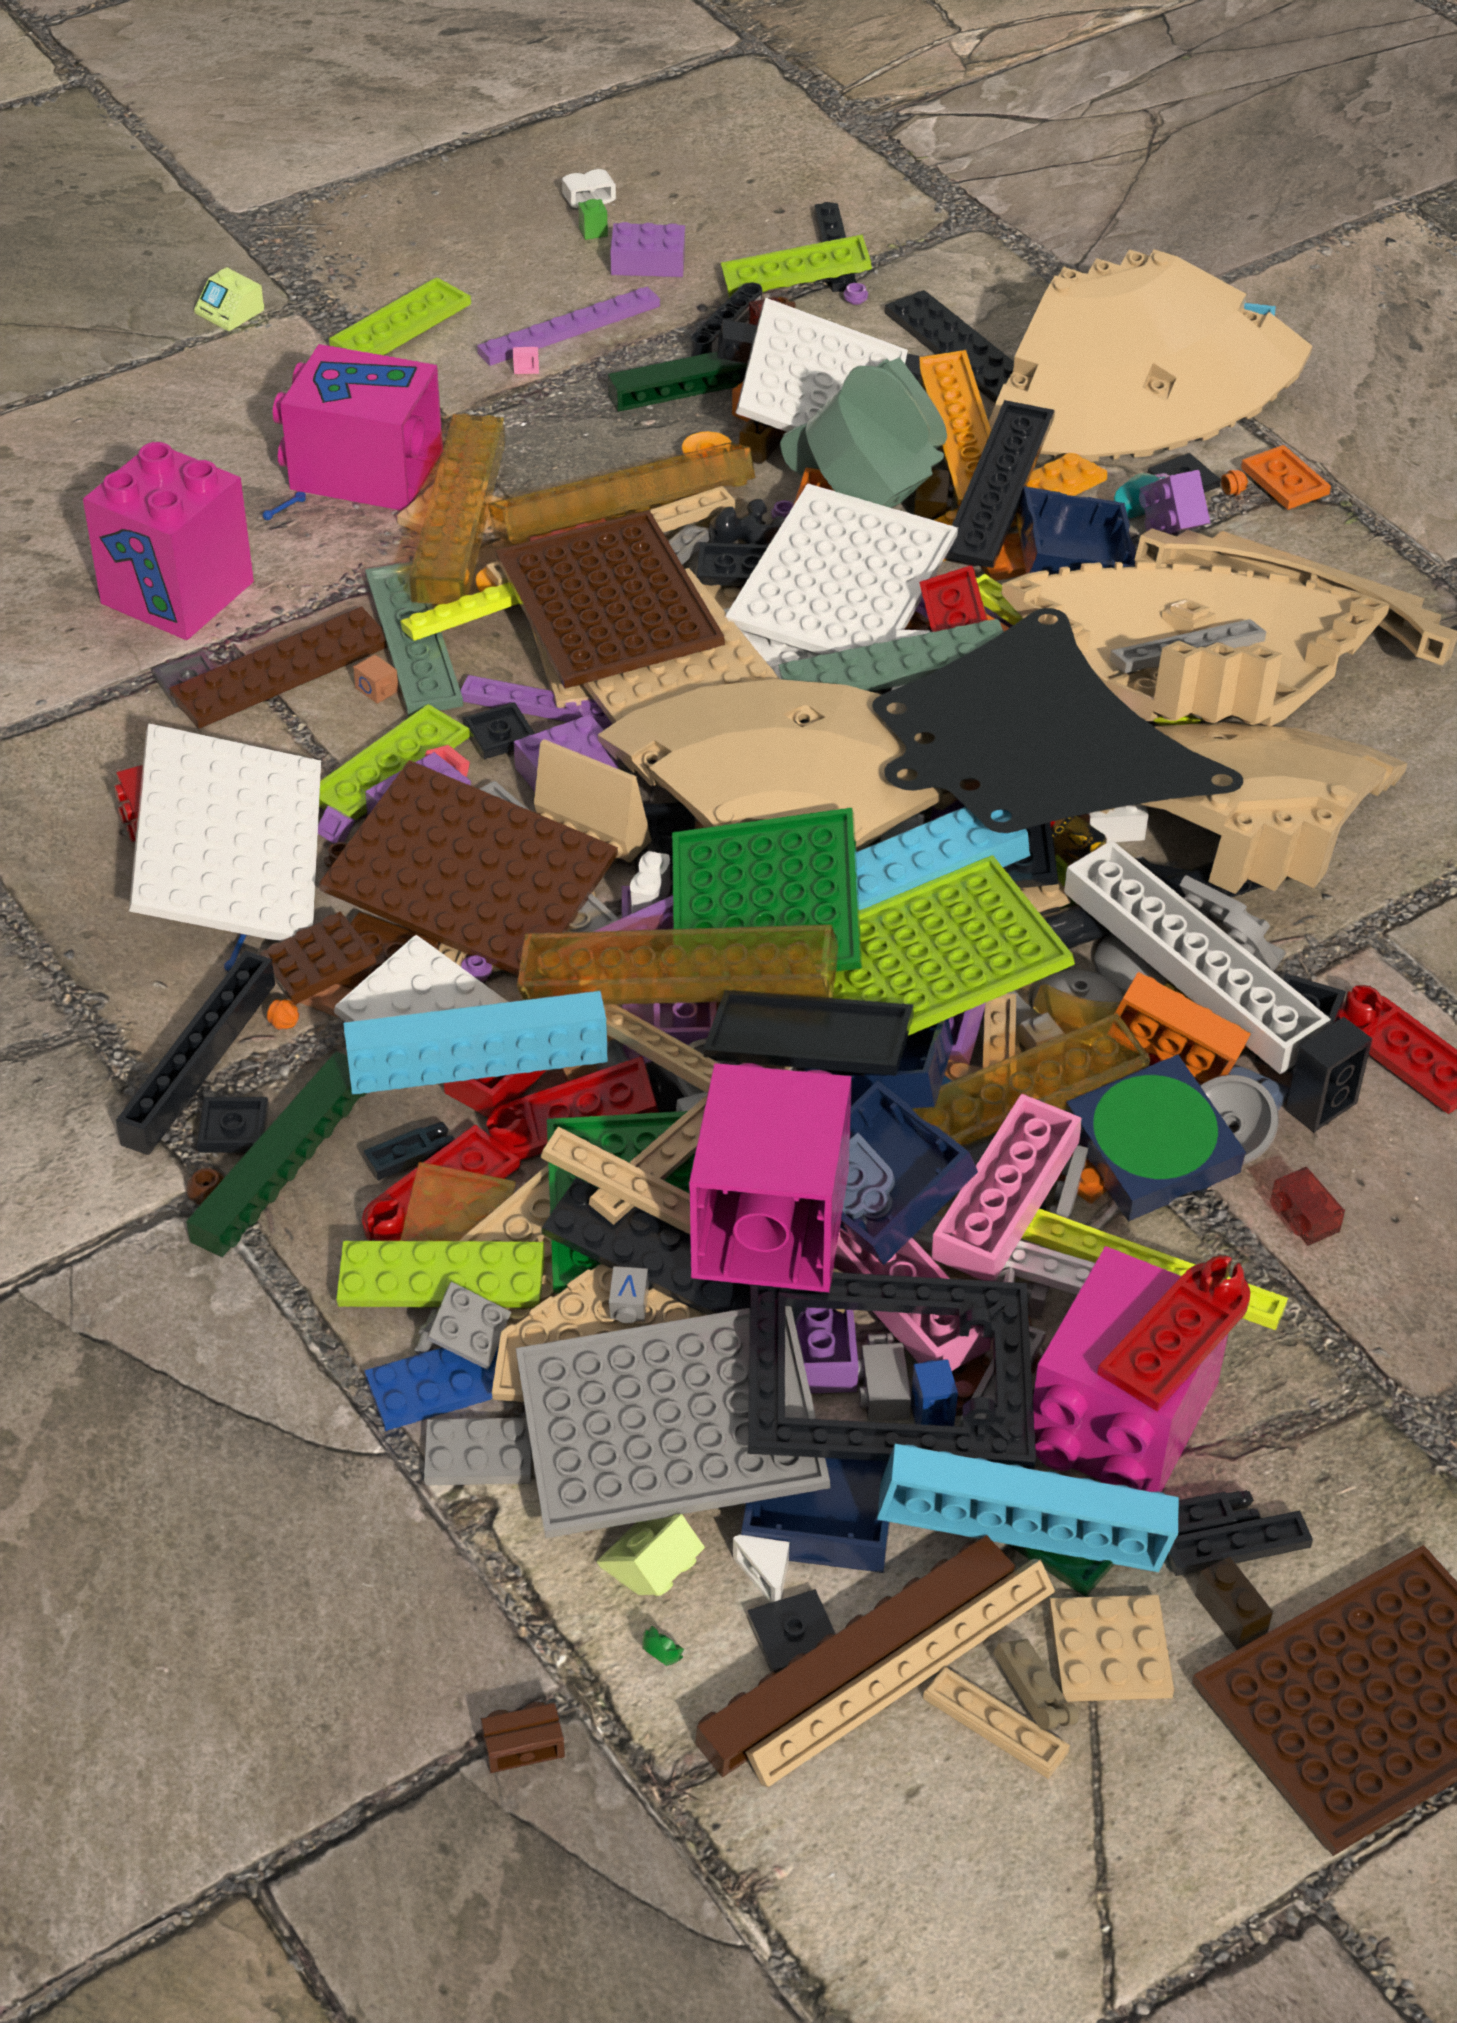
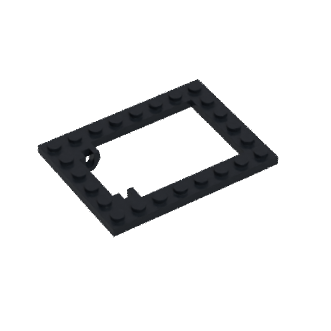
[747,1272,1036,1469]

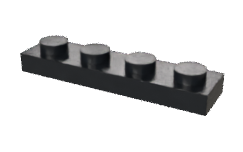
[1167,1510,1313,1576]

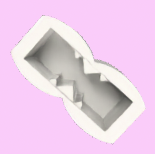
[562,169,616,208]
[630,851,671,914]

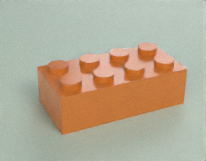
[1105,972,1251,1085]

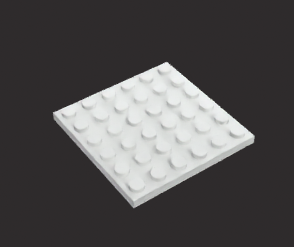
[736,298,908,432]

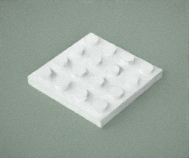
[334,935,508,1022]

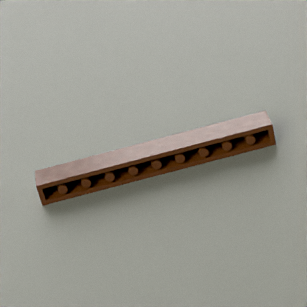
[695,1535,1015,1778]

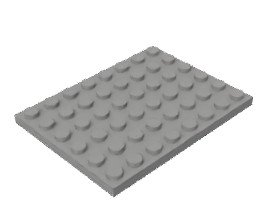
[516,1306,830,1538]

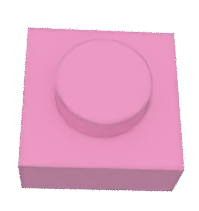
[513,347,539,374]

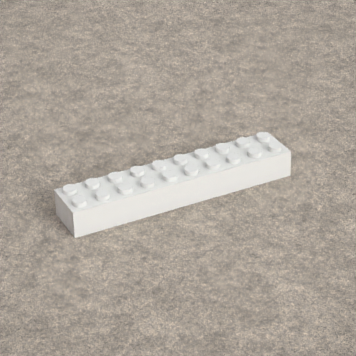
[1064,840,1331,1074]

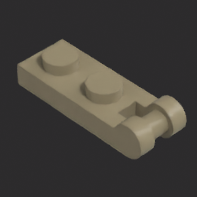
[993,1639,1079,1730]

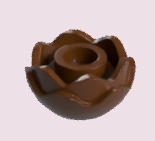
[186,1168,225,1205]

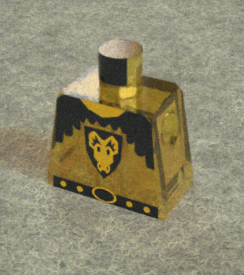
[1052,816,1107,866]

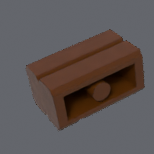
[480,1702,565,1773]

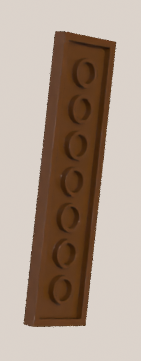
[169,606,387,729]

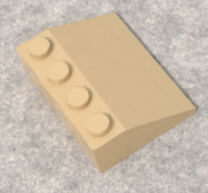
[534,739,652,863]

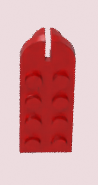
[919,565,988,632]
[1338,985,1457,1115]
[487,1056,659,1160]
[362,1125,520,1241]
[1097,1255,1251,1412]

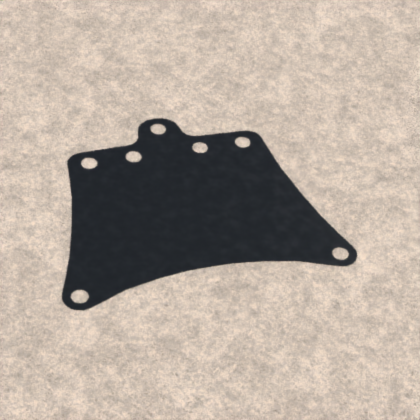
[872,608,1243,833]

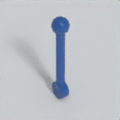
[262,492,306,521]
[224,934,248,972]

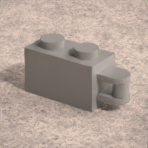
[858,1333,911,1422]

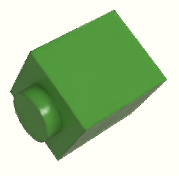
[578,199,608,240]

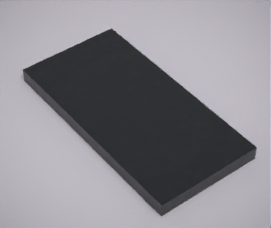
[703,990,914,1076]

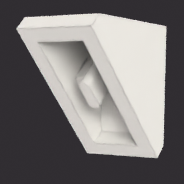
[733,1534,790,1603]

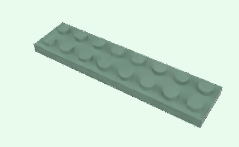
[365,561,463,716]
[778,619,1004,692]

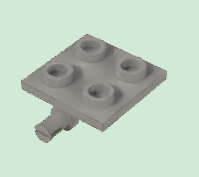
[414,1282,511,1370]

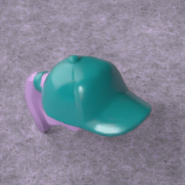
[1114,472,1170,519]

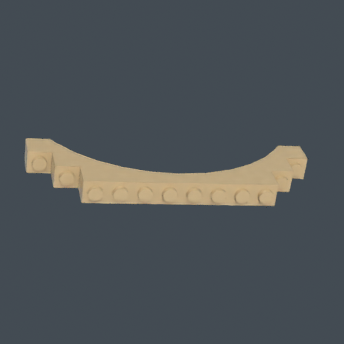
[1134,528,1457,666]

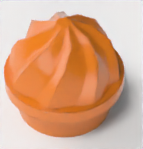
[1221,470,1248,496]
[267,999,299,1030]

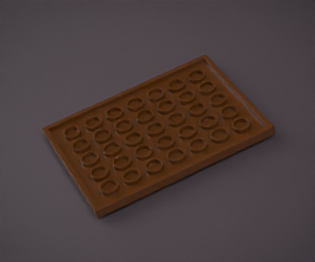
[495,510,725,689]
[319,760,618,983]
[1192,1545,1457,1856]

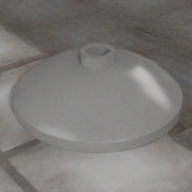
[1094,934,1176,994]
[1032,969,1123,1040]
[1201,1075,1279,1165]

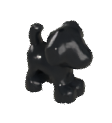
[709,499,785,545]

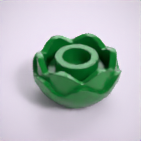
[641,1626,684,1666]

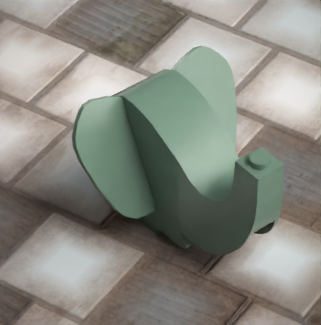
[780,357,947,508]

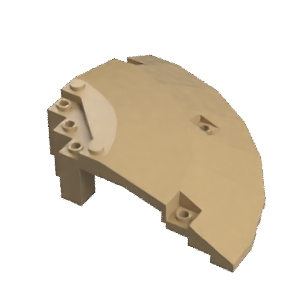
[988,249,1312,462]
[1001,561,1389,726]
[598,679,980,852]
[1100,722,1408,894]

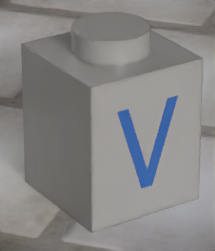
[609,1266,649,1323]

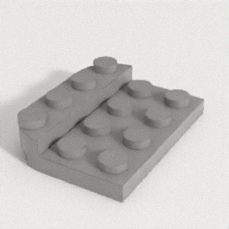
[1179,875,1286,972]

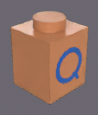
[353,654,399,704]

